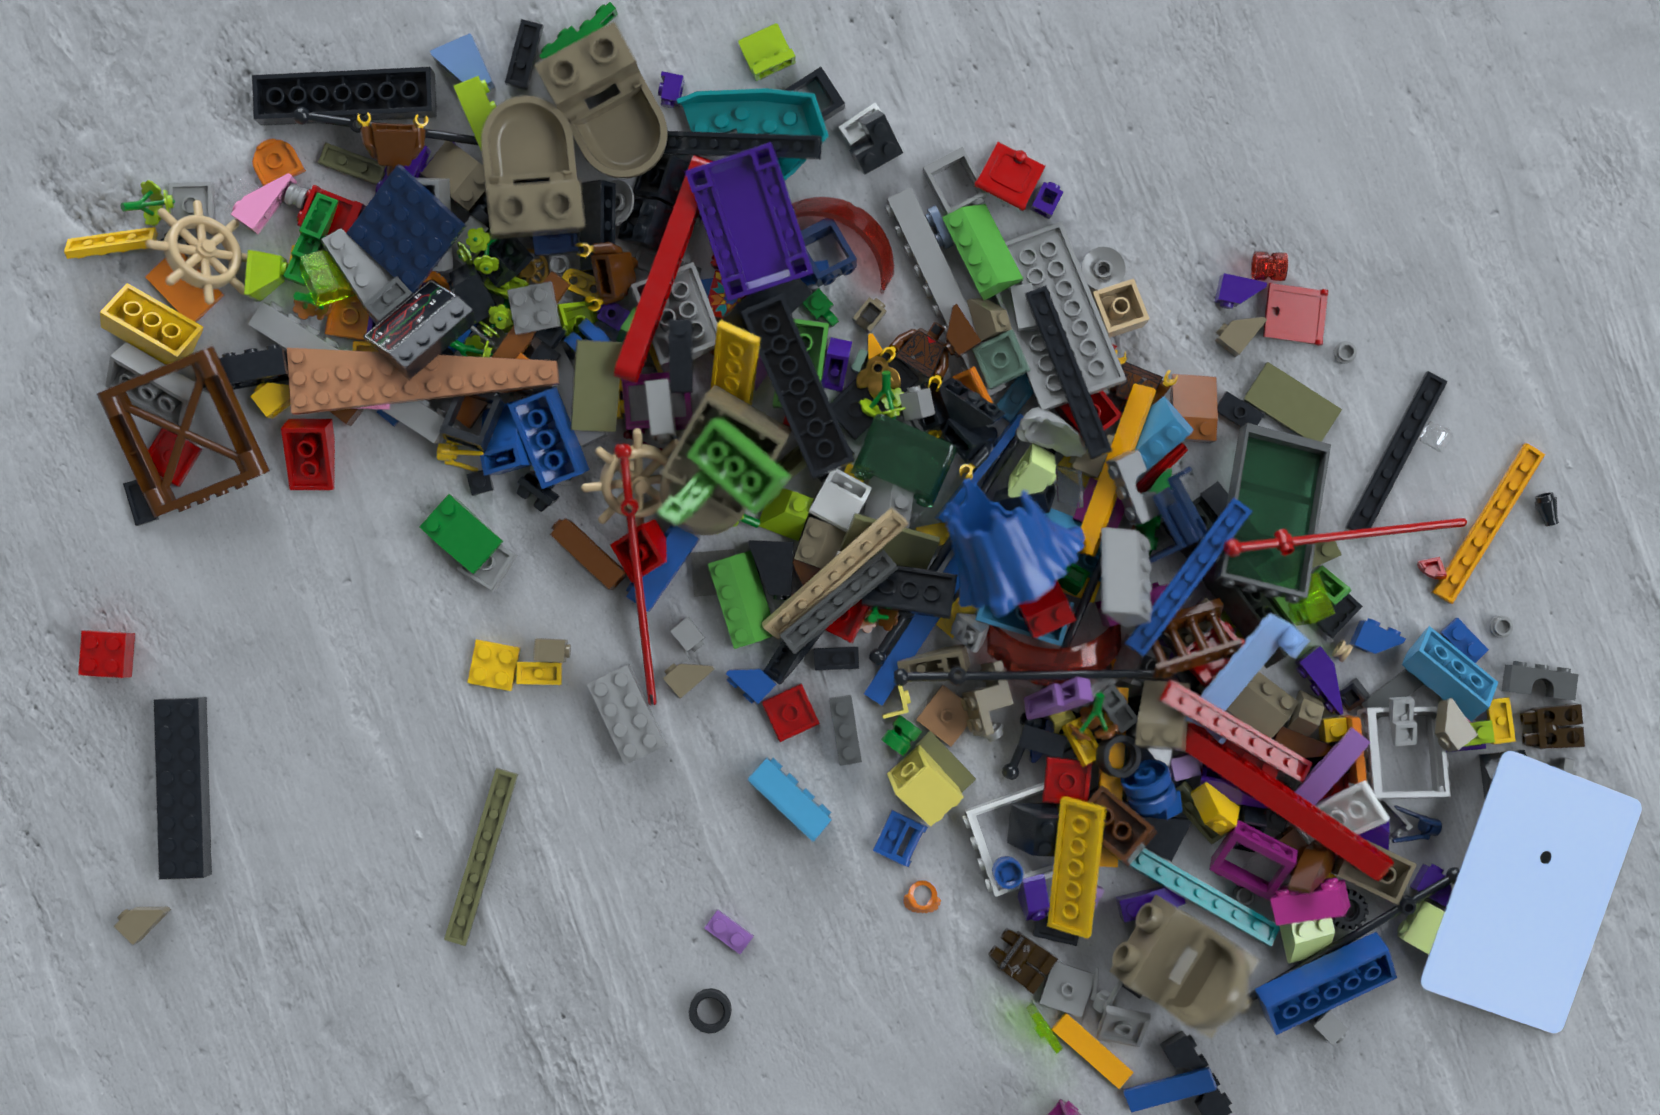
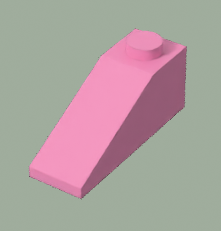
[231,173,297,234]

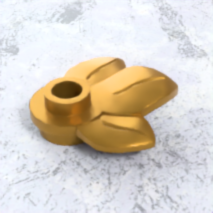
[856,356,901,400]

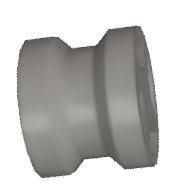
[284,183,309,210]

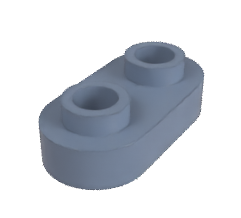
[925,205,953,249]

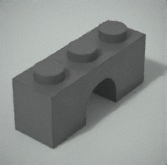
[1106,450,1161,524]
[1501,661,1579,701]
[829,695,862,766]

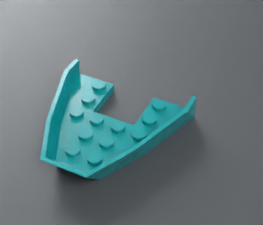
[677,88,829,181]

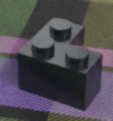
[849,109,903,175]
[448,263,497,323]

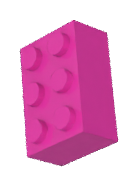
[1270,877,1350,926]

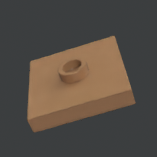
[916,684,969,747]

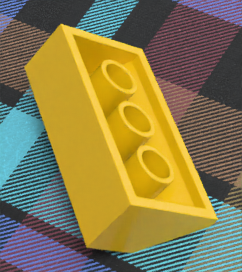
[100,283,204,365]

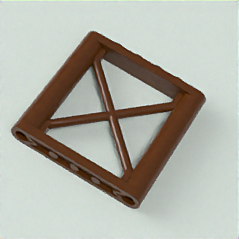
[96,346,270,518]

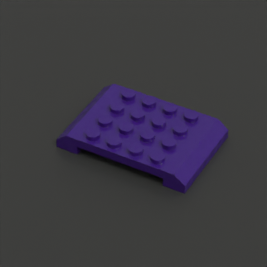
[685,142,814,301]

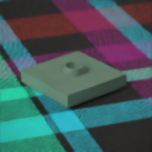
[972,330,1031,390]

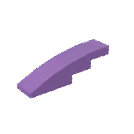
[1295,727,1371,805]

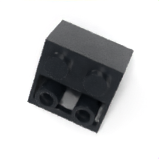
[617,197,673,251]

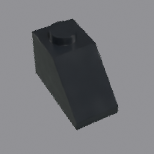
[1233,805,1267,853]

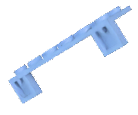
[1186,614,1310,744]

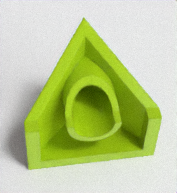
[557,301,598,352]

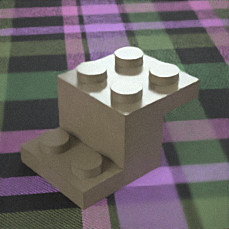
[961,661,1014,736]

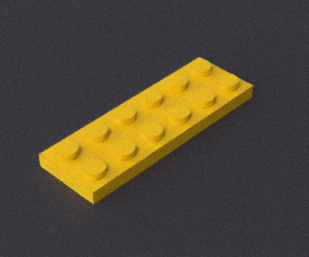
[1047,796,1106,939]

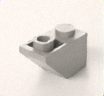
[951,613,990,653]

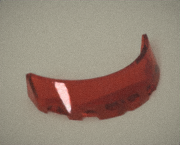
[792,197,894,294]
[986,624,1121,686]

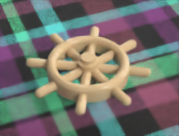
[146,200,247,305]
[581,429,679,527]

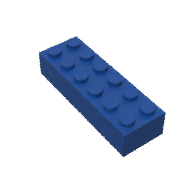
[1255,932,1397,1035]

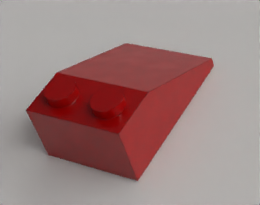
[281,419,335,490]
[1017,580,1076,639]

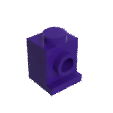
[658,71,685,108]
[1030,182,1063,220]
[596,303,631,332]

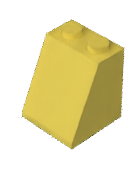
[887,745,964,826]

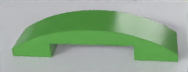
[657,468,718,525]

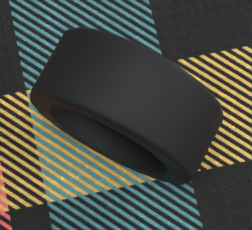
[1096,734,1141,778]
[689,988,732,1034]

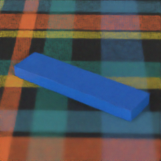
[1124,1066,1217,1113]

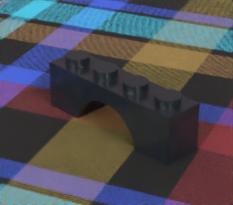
[1160,1031,1233,1115]

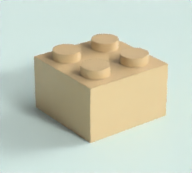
[1092,279,1150,338]

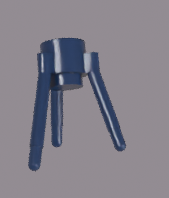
[1392,805,1442,843]

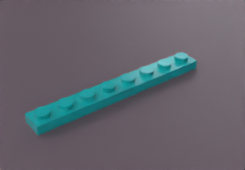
[1118,848,1280,947]

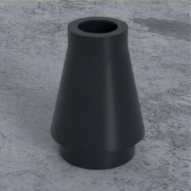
[1534,492,1559,526]

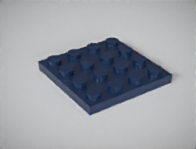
[346,165,467,294]

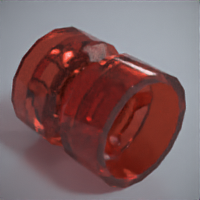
[1251,251,1288,281]

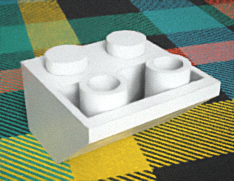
[809,469,872,532]

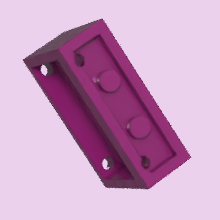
[1209,820,1297,900]

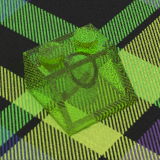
[300,250,356,307]
[1288,572,1336,626]

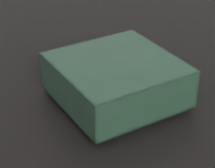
[851,349,868,374]

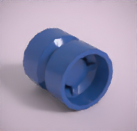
[992,856,1024,889]

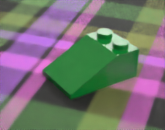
[419,494,504,574]

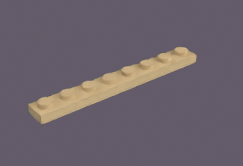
[762,507,908,639]

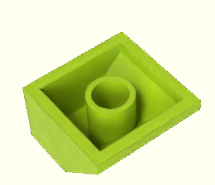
[244,250,289,302]
[758,488,814,541]

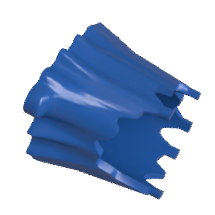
[943,478,1085,616]

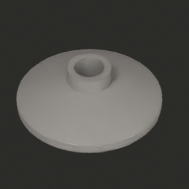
[611,180,634,224]
[1081,247,1126,290]

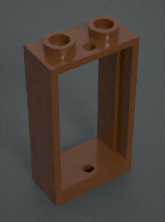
[550,518,627,590]

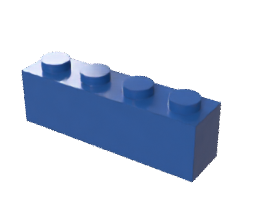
[626,525,700,612]

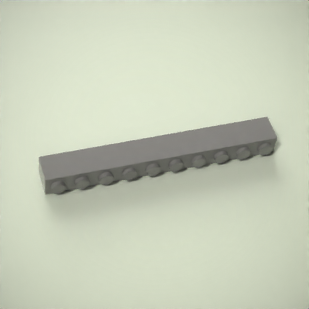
[885,187,1006,396]
[248,301,447,444]

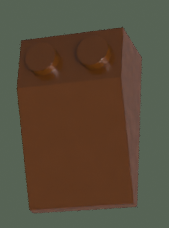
[1088,785,1157,867]

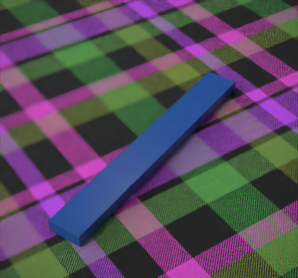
[1125,498,1252,657]
[864,555,960,706]

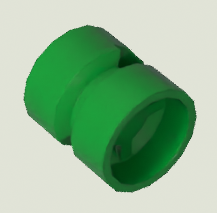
[881,715,922,756]

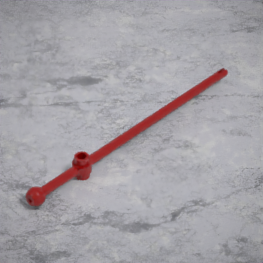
[614,443,657,706]
[1224,518,1467,557]

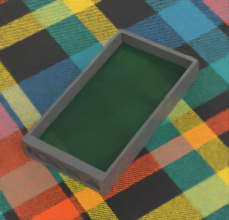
[1214,423,1331,603]

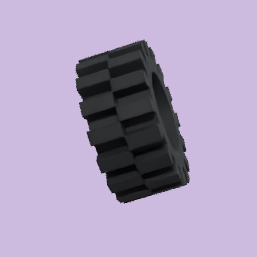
[1332,888,1369,930]

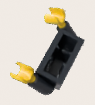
[927,419,998,480]

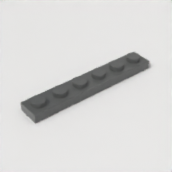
[780,550,898,654]

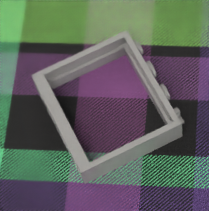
[1357,707,1451,800]

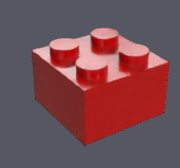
[78,630,135,678]

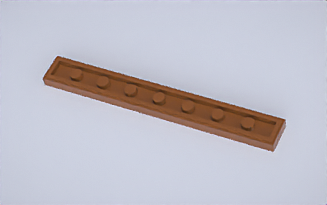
[456,271,571,429]

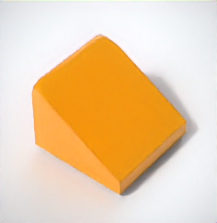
[868,333,883,360]

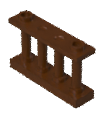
[1135,598,1242,679]

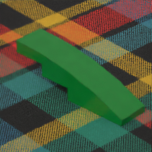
[283,192,339,287]

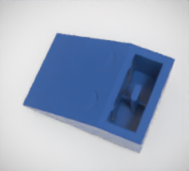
[480,400,532,476]

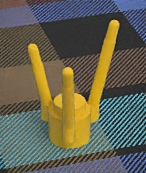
[437,440,484,472]

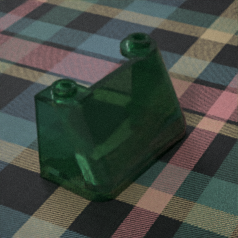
[850,414,957,508]

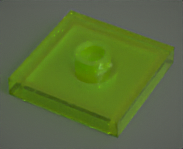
[1026,1003,1063,1054]

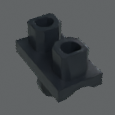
[516,472,560,512]

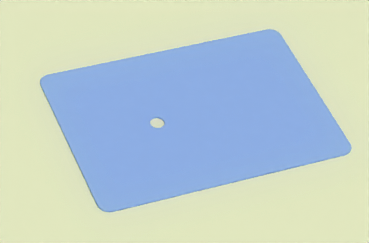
[1421,751,1642,1033]

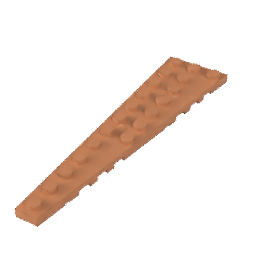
[287,348,560,415]

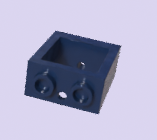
[801,216,857,287]

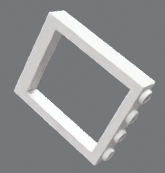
[962,782,1054,897]

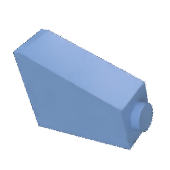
[430,33,495,94]

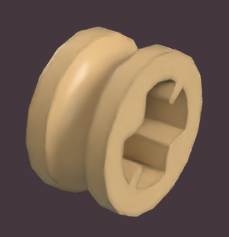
[1332,640,1353,662]

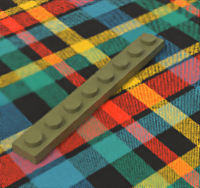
[444,768,518,946]

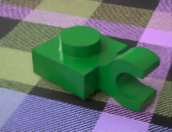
[803,288,839,327]

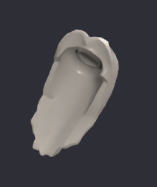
[1015,407,1086,457]

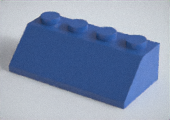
[508,387,590,489]

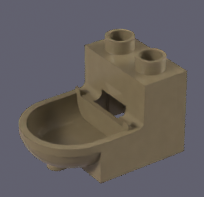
[534,22,668,179]
[481,96,585,240]
[660,385,792,536]
[1110,895,1259,1039]

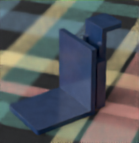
[1149,466,1208,564]

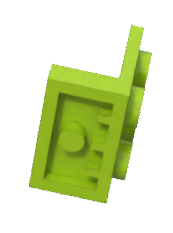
[738,23,796,81]

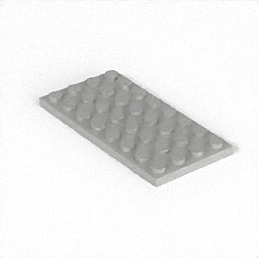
[995,221,1127,411]

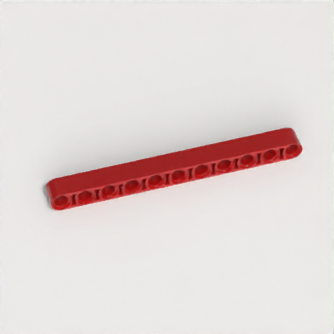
[614,155,713,383]
[1185,722,1394,881]

